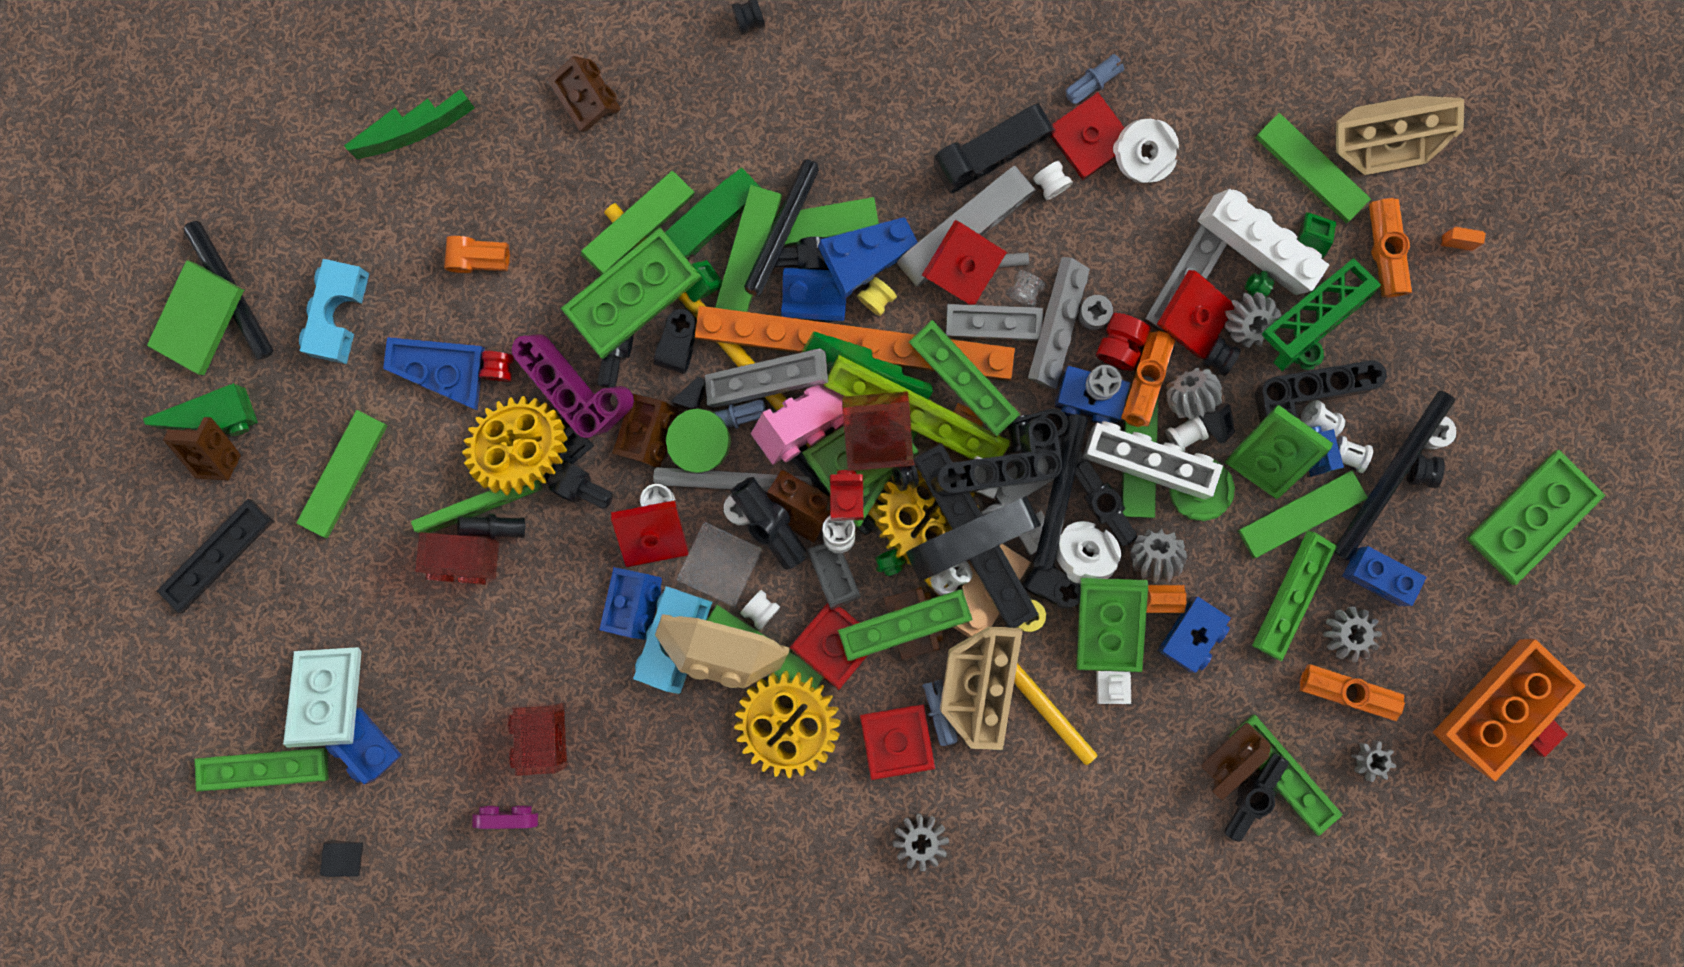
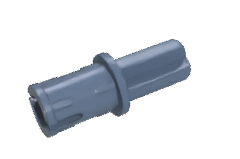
[1065,54,1124,104]
[714,399,767,429]
[922,680,958,746]

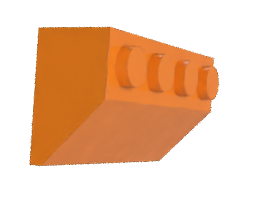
[1432,639,1585,782]

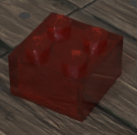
[842,391,914,471]
[415,532,500,585]
[508,703,567,776]

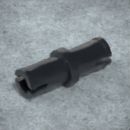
[457,514,526,540]

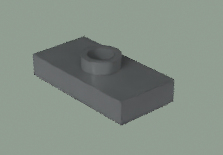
[807,543,861,610]

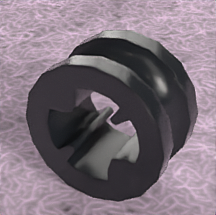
[892,459,919,491]

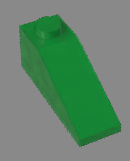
[143,383,258,436]

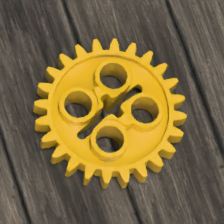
[462,396,568,496]
[875,466,979,565]
[734,671,841,778]

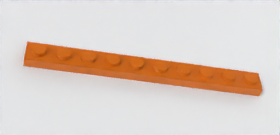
[695,306,1015,381]

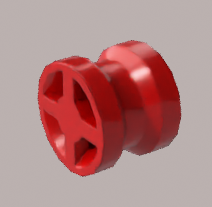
[479,351,514,382]

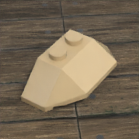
[1336,96,1464,175]
[655,614,789,689]
[940,627,1023,750]

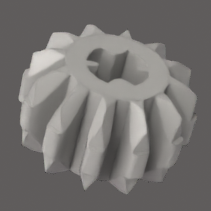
[1224,292,1282,348]
[1166,368,1222,420]
[1130,528,1187,584]
[1323,607,1382,662]
[893,813,949,871]

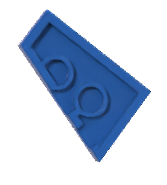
[818,217,918,300]
[383,337,485,410]

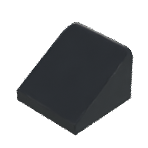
[671,377,706,410]
[1198,403,1235,443]
[558,421,594,464]
[320,840,363,877]

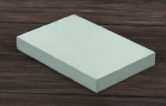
[283,647,361,748]

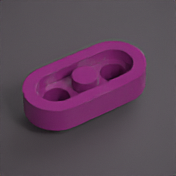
[472,805,538,829]

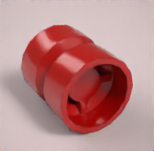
[1095,313,1151,371]

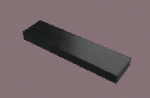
[157,499,274,613]

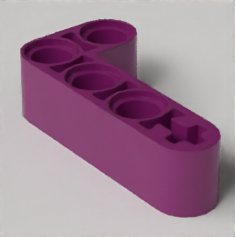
[512,334,634,438]

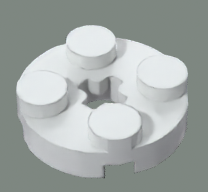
[1113,119,1179,183]
[1056,521,1121,583]

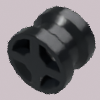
[731,0,765,35]
[1202,337,1241,377]
[1407,454,1445,489]

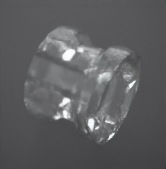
[1006,270,1046,307]

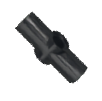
[730,477,807,570]

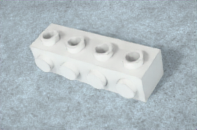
[1197,189,1329,295]
[1082,421,1223,500]

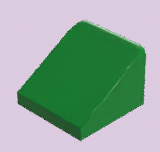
[1297,212,1336,258]
[686,260,723,302]

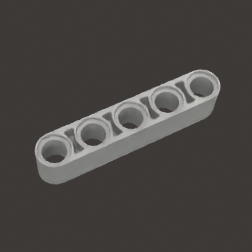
[897,166,1036,287]

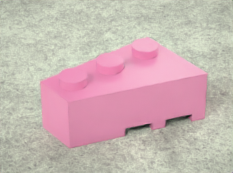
[751,384,856,465]

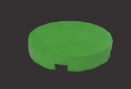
[666,408,731,473]
[1169,460,1235,522]

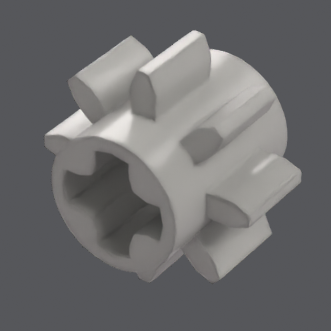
[1351,740,1396,782]

